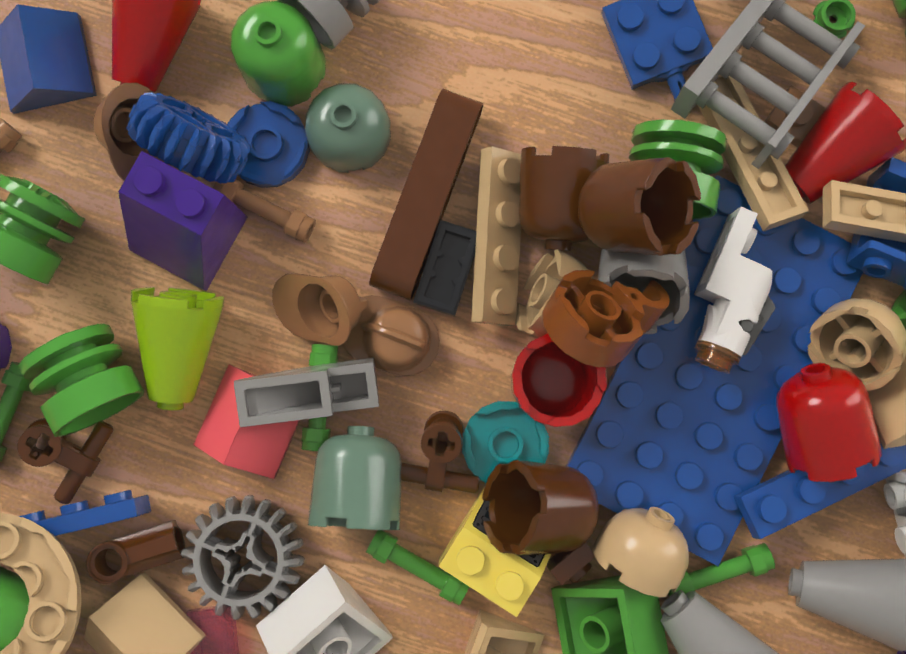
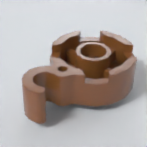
[542,270,670,368]

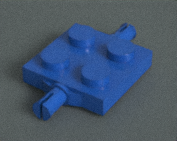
[601,0,713,102]

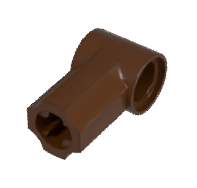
[86,520,185,584]

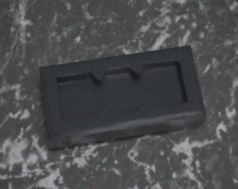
[413,220,476,317]

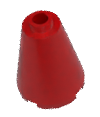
[112,0,201,92]
[785,82,906,204]

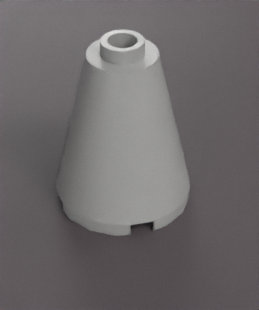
[788,559,906,652]
[660,590,779,654]

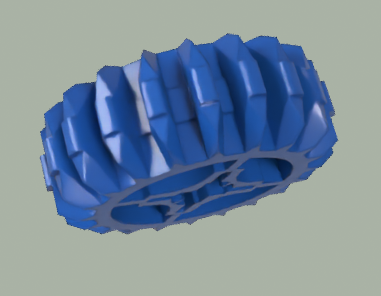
[126,92,251,184]

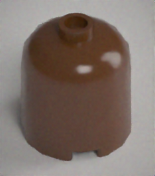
[519,146,610,251]
[578,157,701,256]
[482,460,599,555]

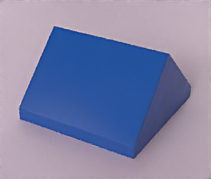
[0,4,97,114]

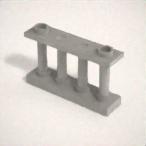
[671,0,865,169]

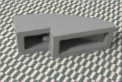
[234,357,379,427]

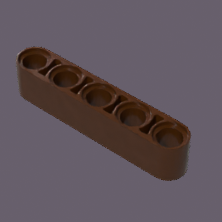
[369,89,483,300]

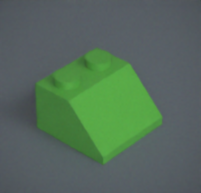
[551,575,669,654]

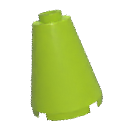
[131,287,224,410]

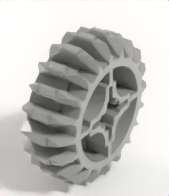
[180,495,305,620]

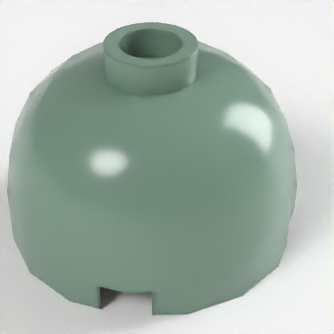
[305,83,391,173]

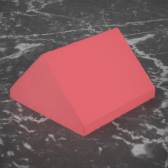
[193,364,300,479]

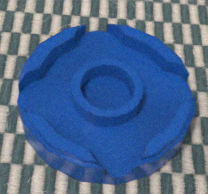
[227,101,310,188]

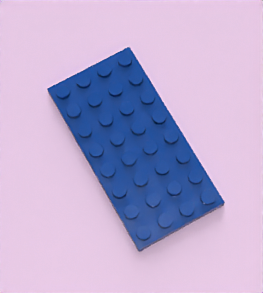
[566,175,863,566]

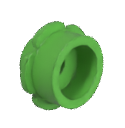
[813,0,856,39]

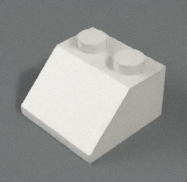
[256,565,393,654]

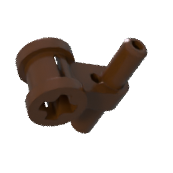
[401,411,480,494]
[17,418,114,504]

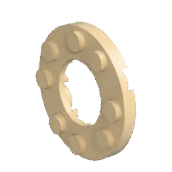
[0,513,82,654]

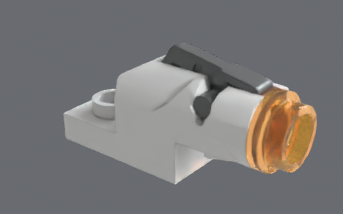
[694,206,776,373]

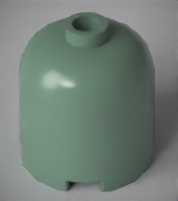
[308,426,402,530]

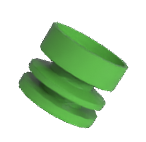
[629,119,727,220]
[0,174,85,284]
[18,324,144,437]

